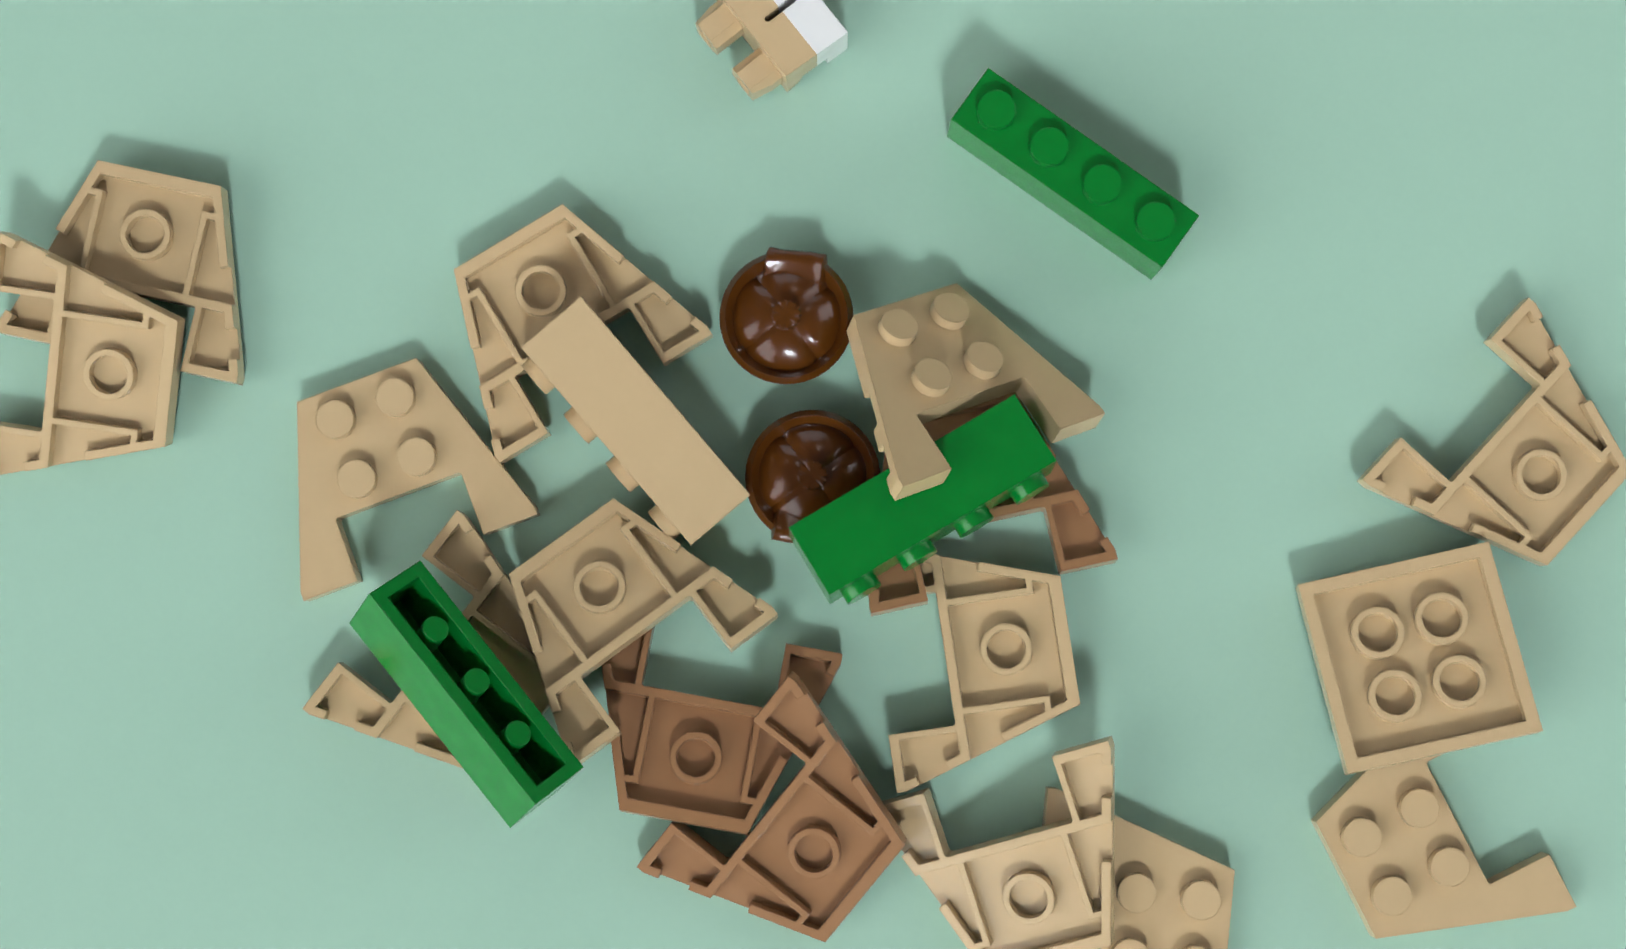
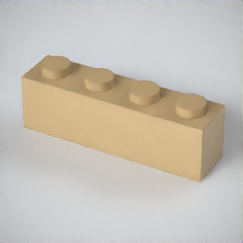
[521,297,750,545]

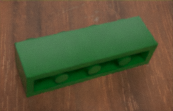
[947,68,1199,280]
[788,394,1057,605]
[349,561,584,828]

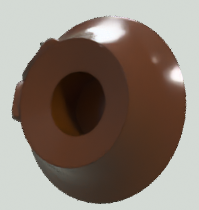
[719,247,854,384]
[745,410,880,543]

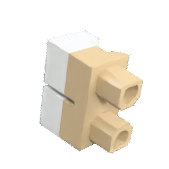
[695,0,848,100]

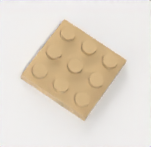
[1295,541,1543,775]

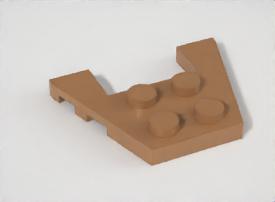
[869,392,1118,617]
[602,626,843,835]
[637,671,907,942]

